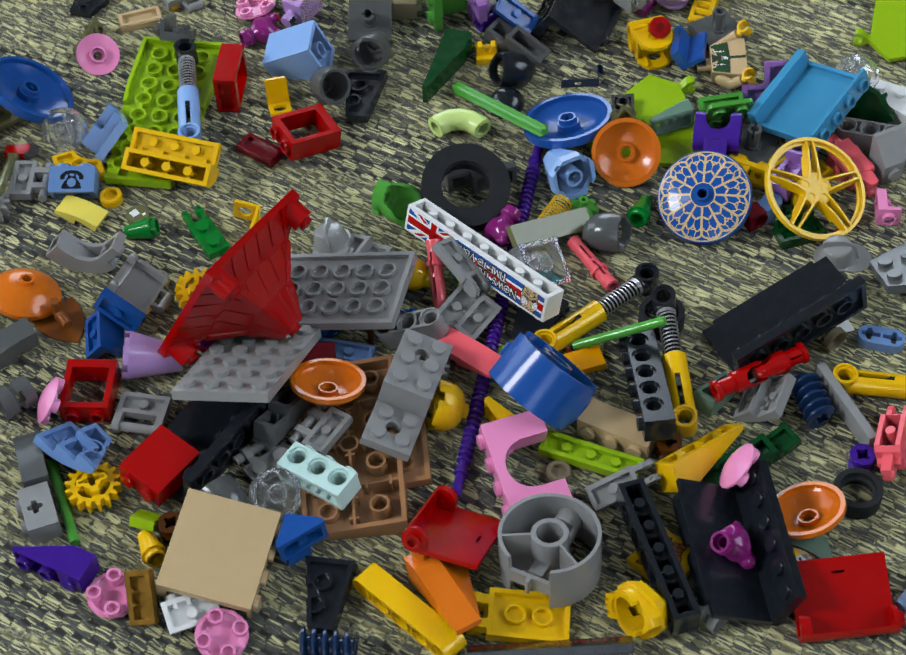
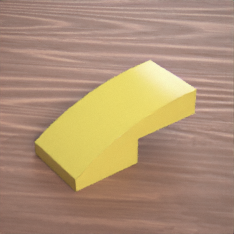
[54,195,109,231]

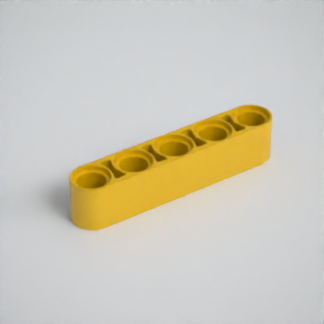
[352,563,467,655]

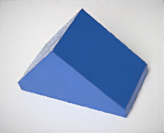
[275,513,329,563]

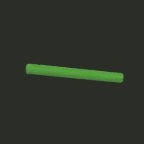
[572,316,667,351]
[47,459,80,546]

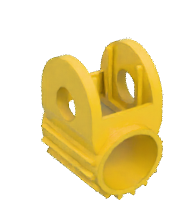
[626,15,673,70]

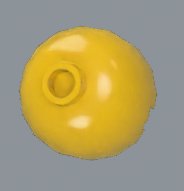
[426,379,469,431]

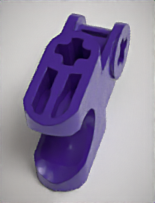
[692,111,743,155]

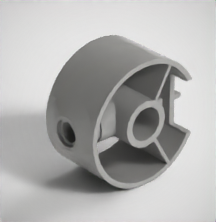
[498,493,602,608]

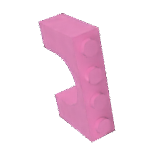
[476,411,572,515]

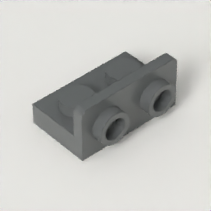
[157,14,197,41]

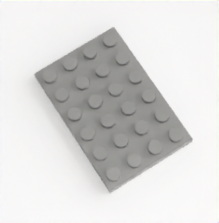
[291,251,418,330]
[171,325,321,403]

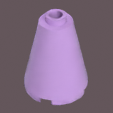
[121,331,188,380]

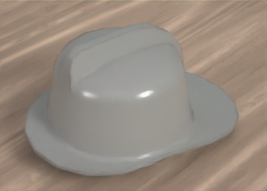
[312,217,351,254]
[813,235,872,273]

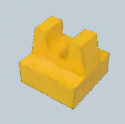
[475,40,498,66]

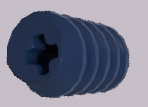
[792,373,836,429]
[299,626,359,655]

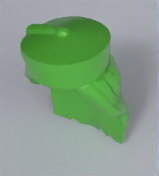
[371,179,421,232]

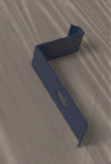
[561,64,603,89]

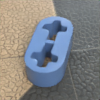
[857,325,906,354]

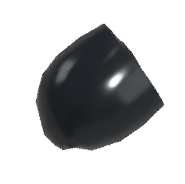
[488,51,535,89]

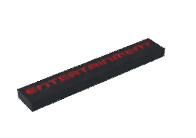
[465,636,634,655]

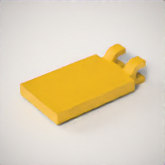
[466,587,571,643]

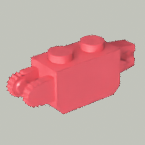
[826,133,878,198]
[874,405,906,481]

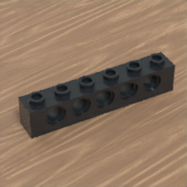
[618,324,676,442]
[616,478,701,636]

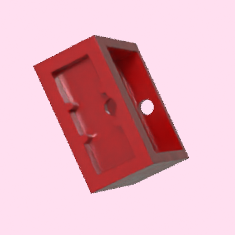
[212,43,248,113]
[270,103,341,161]
[59,359,121,423]

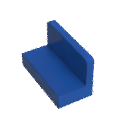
[492,0,540,33]
[670,25,708,70]
[93,287,147,332]
[85,310,124,359]

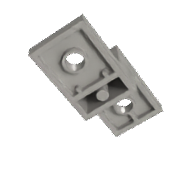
[359,328,453,462]

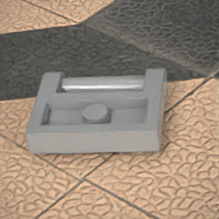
[111,391,173,435]

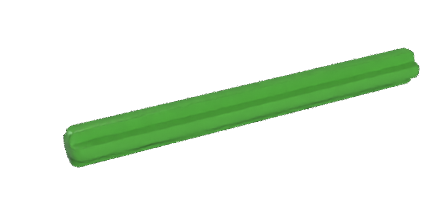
[451,81,549,138]

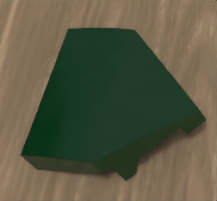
[846,86,897,123]
[773,203,826,250]

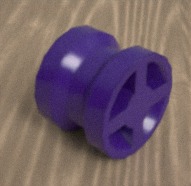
[848,444,876,472]

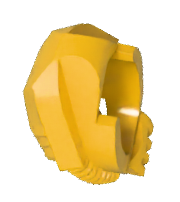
[605,580,668,641]

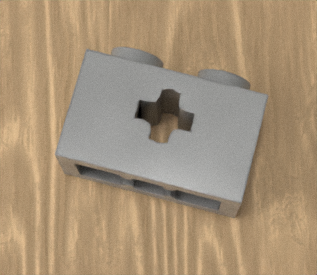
[14,481,64,545]

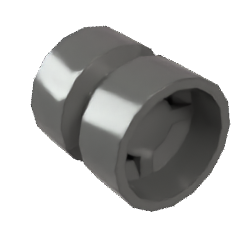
[0,375,39,420]

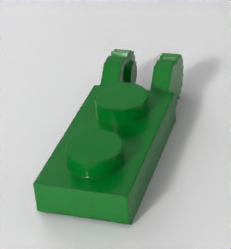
[181,205,230,260]

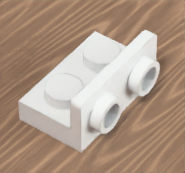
[160,593,220,635]

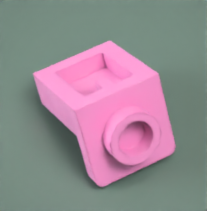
[873,188,903,226]

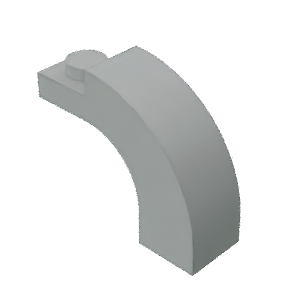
[45,229,127,274]

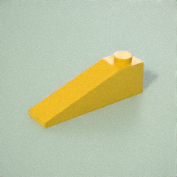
[654,424,744,494]

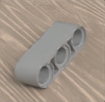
[835,117,896,152]
[374,307,449,349]

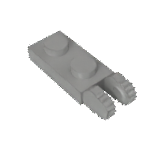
[432,236,491,298]
[584,459,662,513]

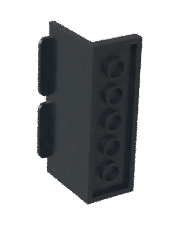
[530,0,621,54]
[702,256,867,380]
[167,385,284,503]
[673,459,807,626]

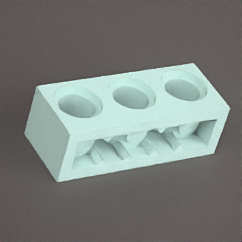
[276,441,361,510]

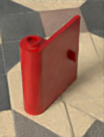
[401,485,500,571]
[793,552,905,643]

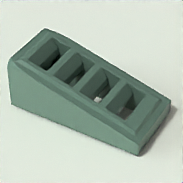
[650,99,694,136]
[693,371,737,418]

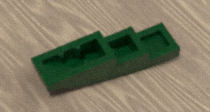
[702,422,802,485]

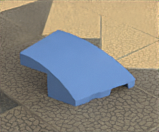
[81,102,128,162]
[33,421,112,474]

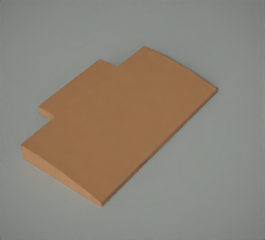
[297,354,432,541]

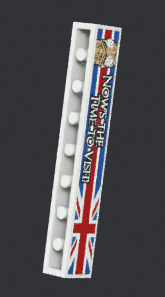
[404,198,564,322]

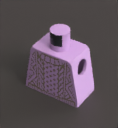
[281,0,323,27]

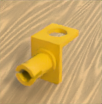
[264,76,292,117]
[233,199,261,230]

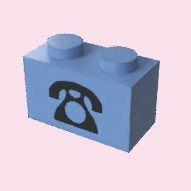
[48,163,100,199]

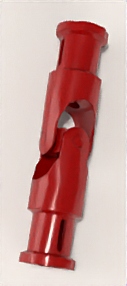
[709,342,810,402]

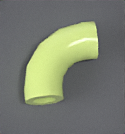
[428,108,491,138]

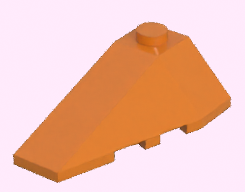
[403,552,482,635]

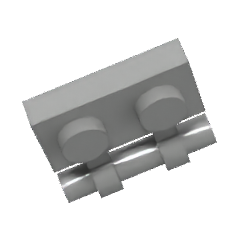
[7,161,55,202]
[288,405,353,456]
[232,440,290,490]

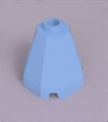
[543,148,596,200]

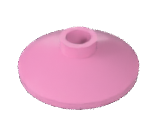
[76,33,120,76]

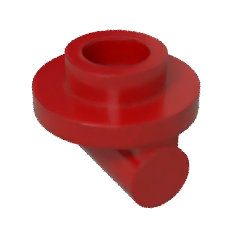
[648,16,671,39]

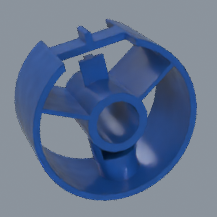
[489,331,597,430]

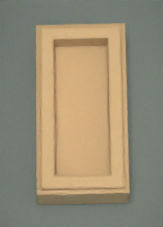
[117,5,162,33]

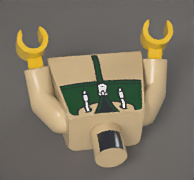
[696,19,757,90]

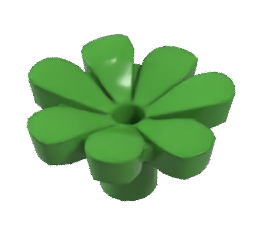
[569,196,599,218]

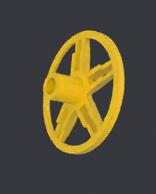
[764,137,866,242]

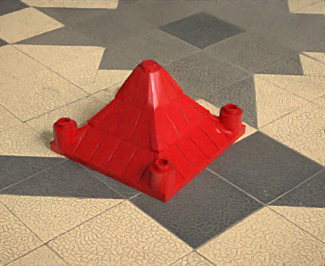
[157,189,313,367]

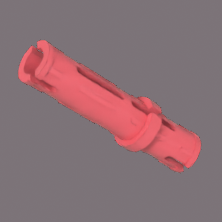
[567,236,619,292]
[425,239,447,309]

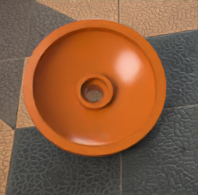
[592,118,661,187]
[0,268,62,321]
[290,358,366,406]
[777,481,847,540]

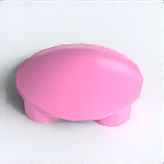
[235,0,276,20]
[37,377,65,425]
[719,443,760,489]
[86,568,128,619]
[194,608,249,655]

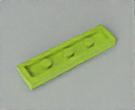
[538,429,645,478]

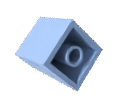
[263,20,335,80]

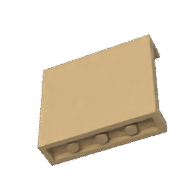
[155,488,282,619]

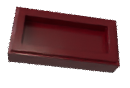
[236,132,286,168]

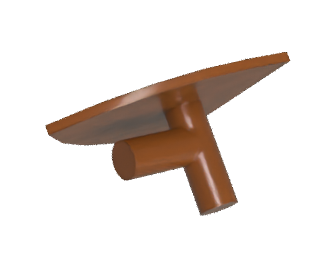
[32,297,85,343]

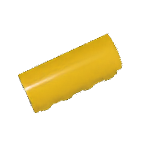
[121,126,223,188]

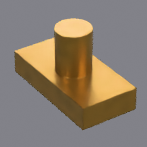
[124,568,160,626]

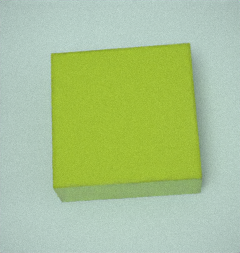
[129,509,162,532]

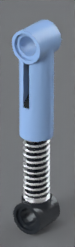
[174,38,202,140]

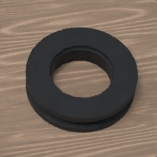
[420,143,511,232]

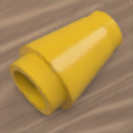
[137,530,167,568]

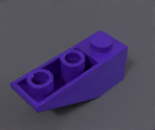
[12,545,101,594]

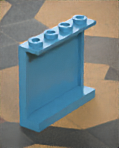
[747,49,870,150]

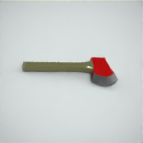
[0,143,39,196]

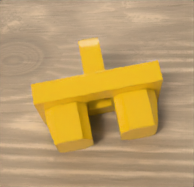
[730,154,768,190]

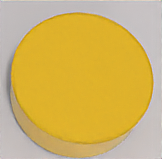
[99,187,123,209]

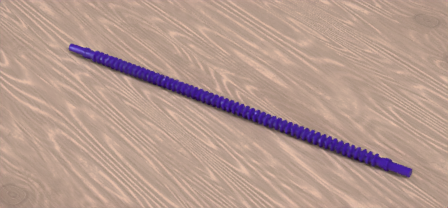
[453,145,543,499]

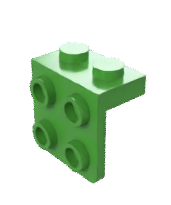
[426,0,467,31]
[697,91,753,127]

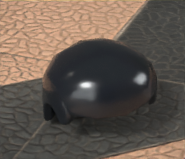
[491,87,525,119]

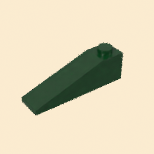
[422,28,475,103]

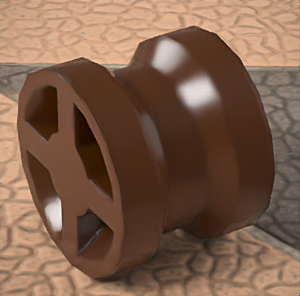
[655,433,682,460]
[158,511,180,544]

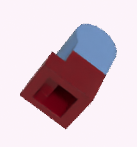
[744,192,783,232]

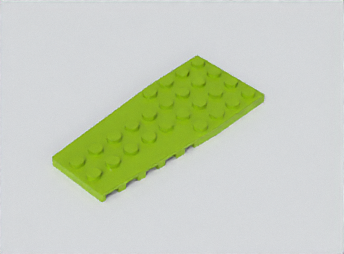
[104,36,222,189]

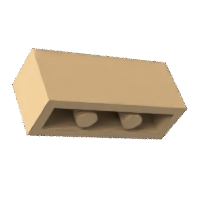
[577,398,656,461]

